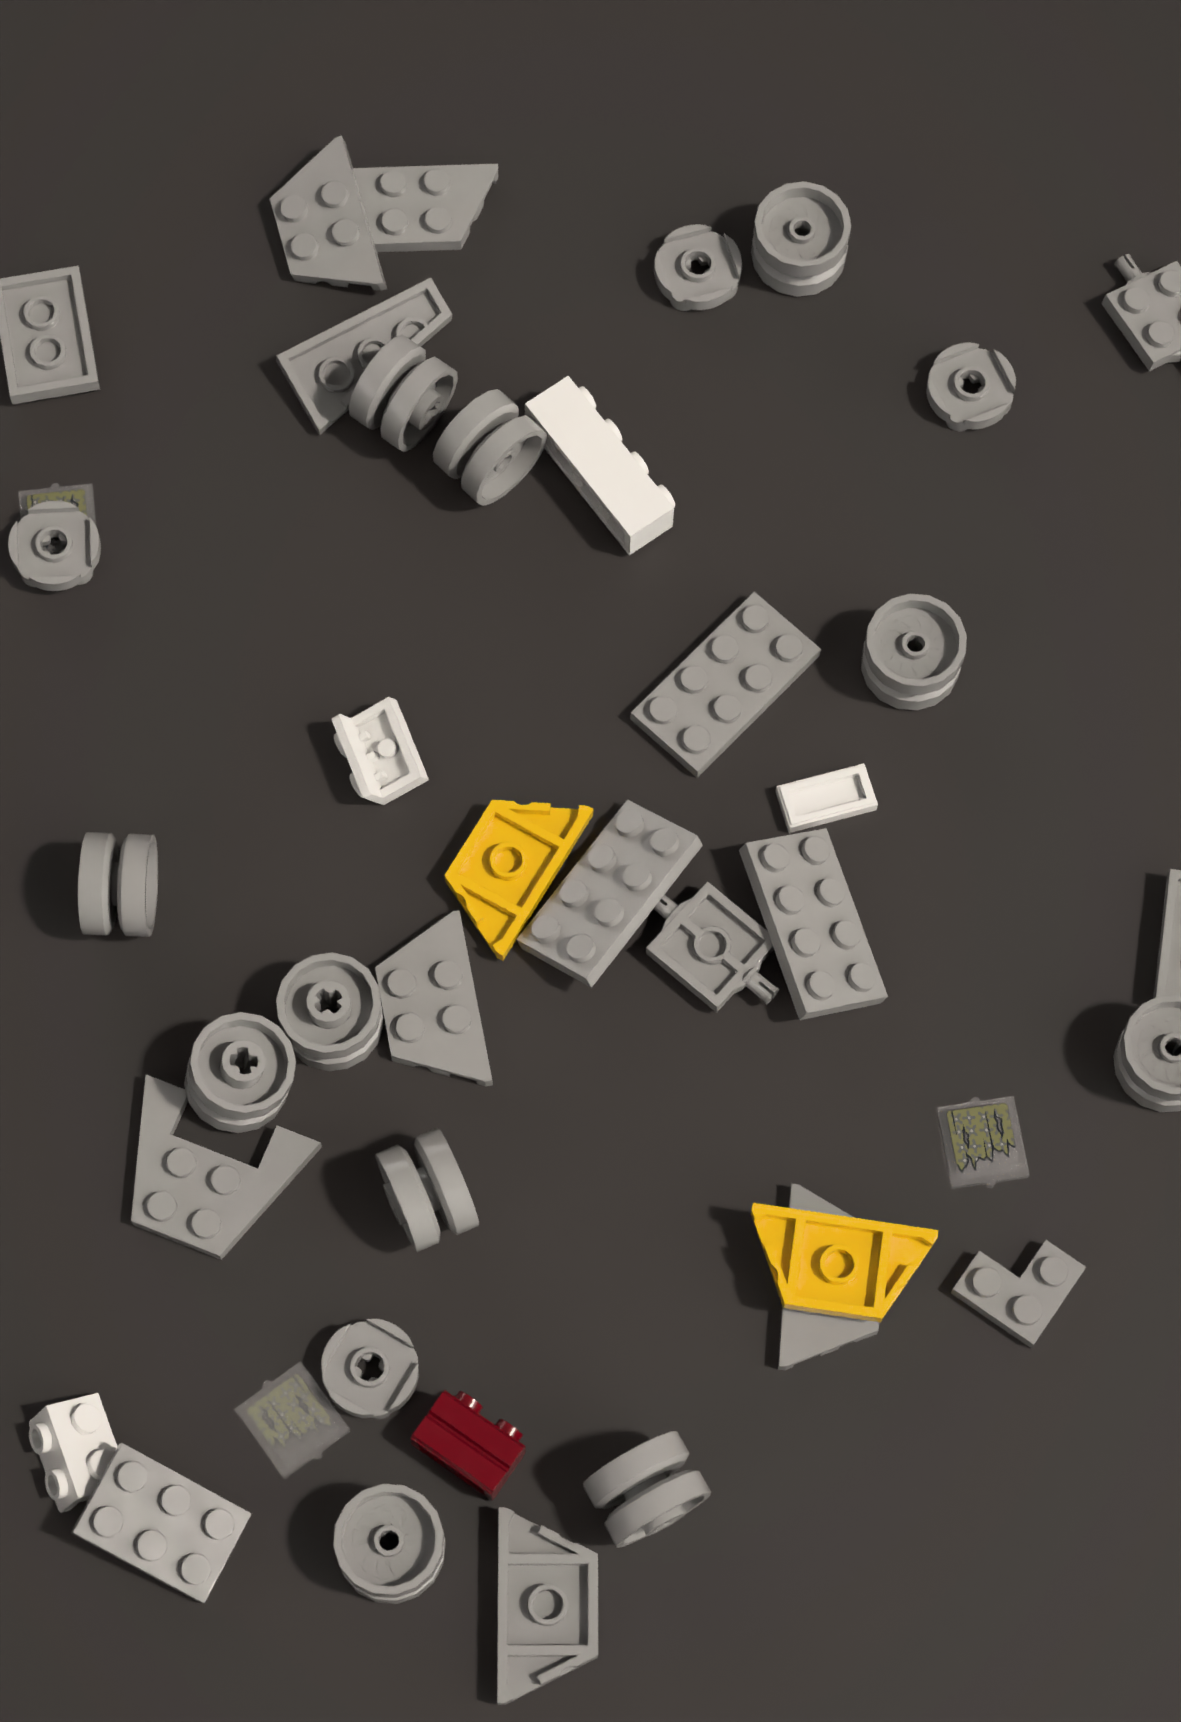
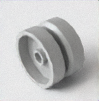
[751,181,851,297]
[349,335,458,452]
[433,389,547,506]
[861,593,967,711]
[78,832,158,937]
[276,952,384,1071]
[1113,994,1181,1112]
[184,1012,296,1133]
[375,1127,479,1252]
[583,1431,711,1548]
[333,1484,446,1604]

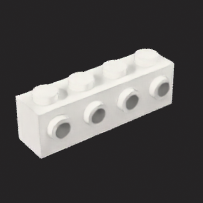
[525,376,675,555]

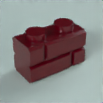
[410,1390,526,1501]

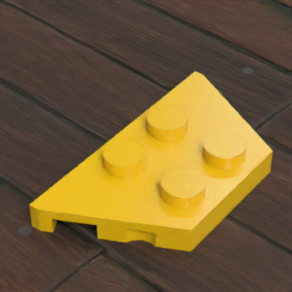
[444,800,593,961]
[751,1203,938,1322]

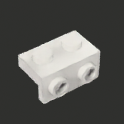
[332,697,429,805]
[29,1393,117,1513]

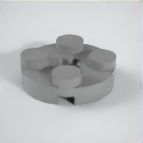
[654,224,742,311]
[926,342,1016,432]
[8,501,101,591]
[321,1319,419,1419]

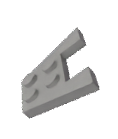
[131,1075,322,1260]

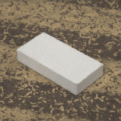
[775,763,878,833]

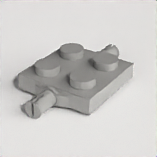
[1102,254,1181,371]
[646,881,779,1013]

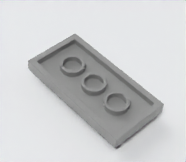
[630,592,821,778]
[516,799,703,988]
[739,828,888,1020]

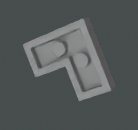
[951,1240,1086,1348]

